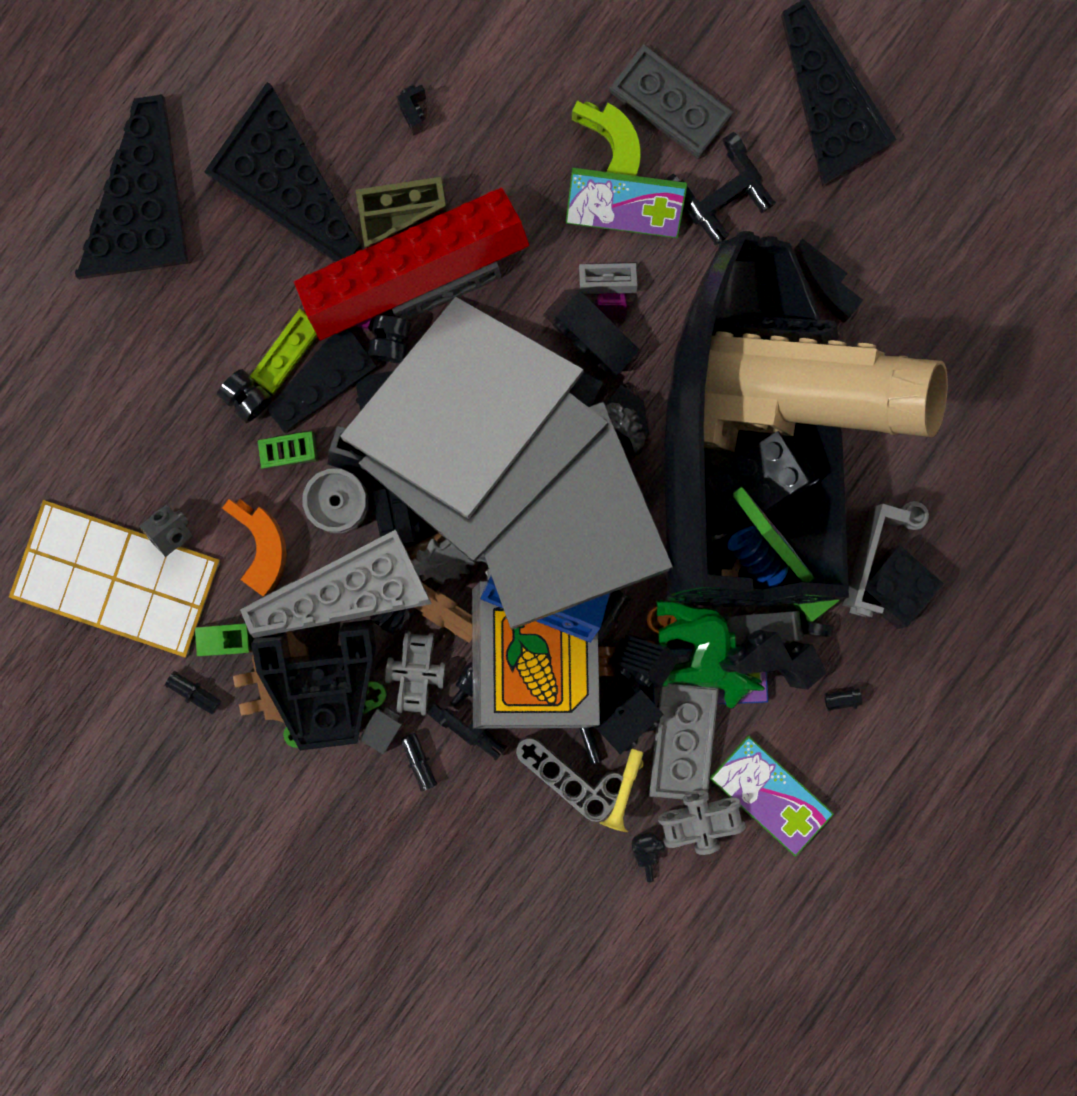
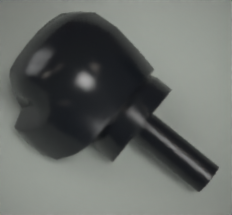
[450,662,473,707]
[631,832,665,882]

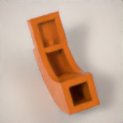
[222,499,287,597]

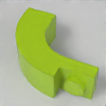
[572,101,640,176]

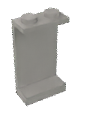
[843,504,911,618]

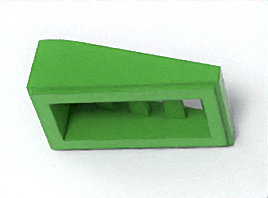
[258,431,318,469]

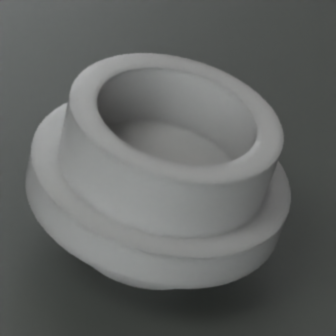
[901,501,929,530]

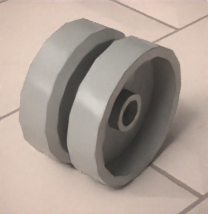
[302,469,370,534]

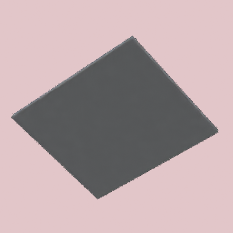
[359,392,609,563]
[484,402,673,630]

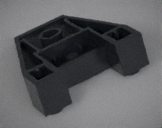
[251,619,376,751]

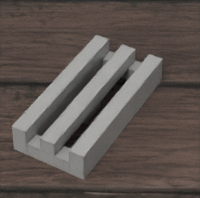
[579,263,637,294]

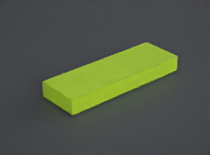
[250,309,317,395]

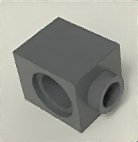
[359,707,404,754]

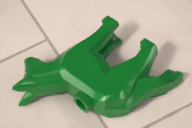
[657,600,765,709]

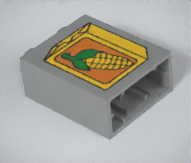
[472,569,600,729]

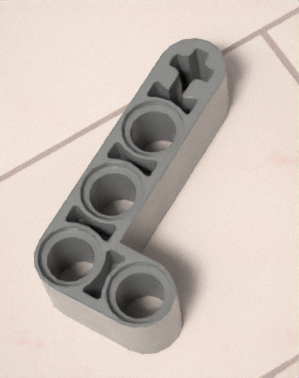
[516,736,623,822]

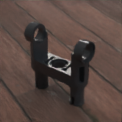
[664,132,776,246]
[427,703,507,761]

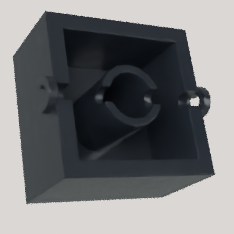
[862,545,944,629]
[595,680,664,755]

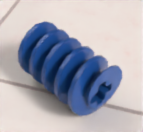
[728,526,788,589]

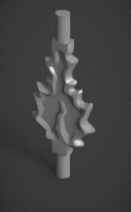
[411,538,487,585]

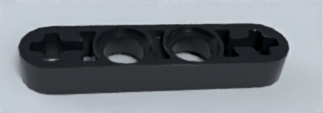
[732,316,839,345]

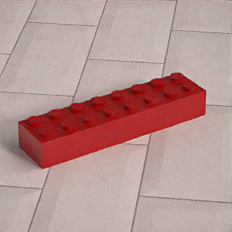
[293,187,529,341]

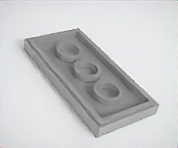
[649,683,719,799]

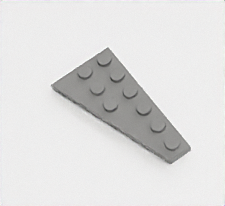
[240,530,432,638]

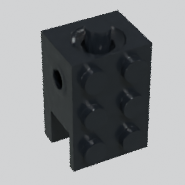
[706,431,821,529]

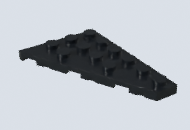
[204,82,361,262]
[75,94,188,280]

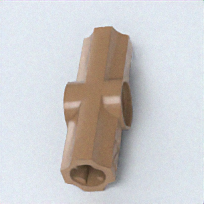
[415,582,472,643]

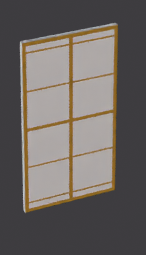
[9,500,221,658]

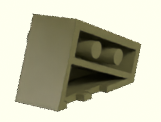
[356,177,447,249]

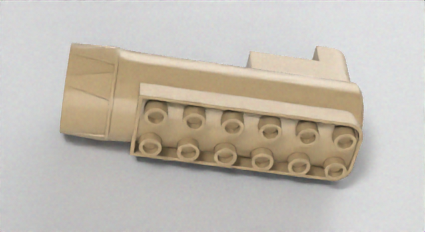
[704,331,948,453]

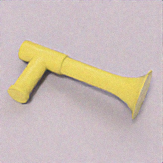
[599,748,644,832]

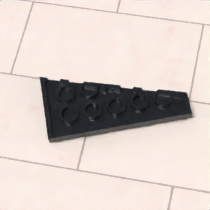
[781,0,897,187]

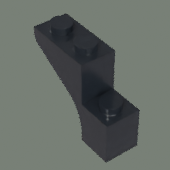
[719,630,827,690]

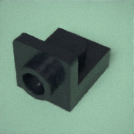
[397,85,426,136]

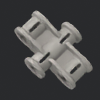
[385,630,446,716]
[658,790,746,855]

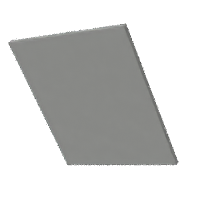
[340,297,584,519]

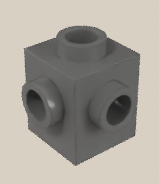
[139,505,193,557]

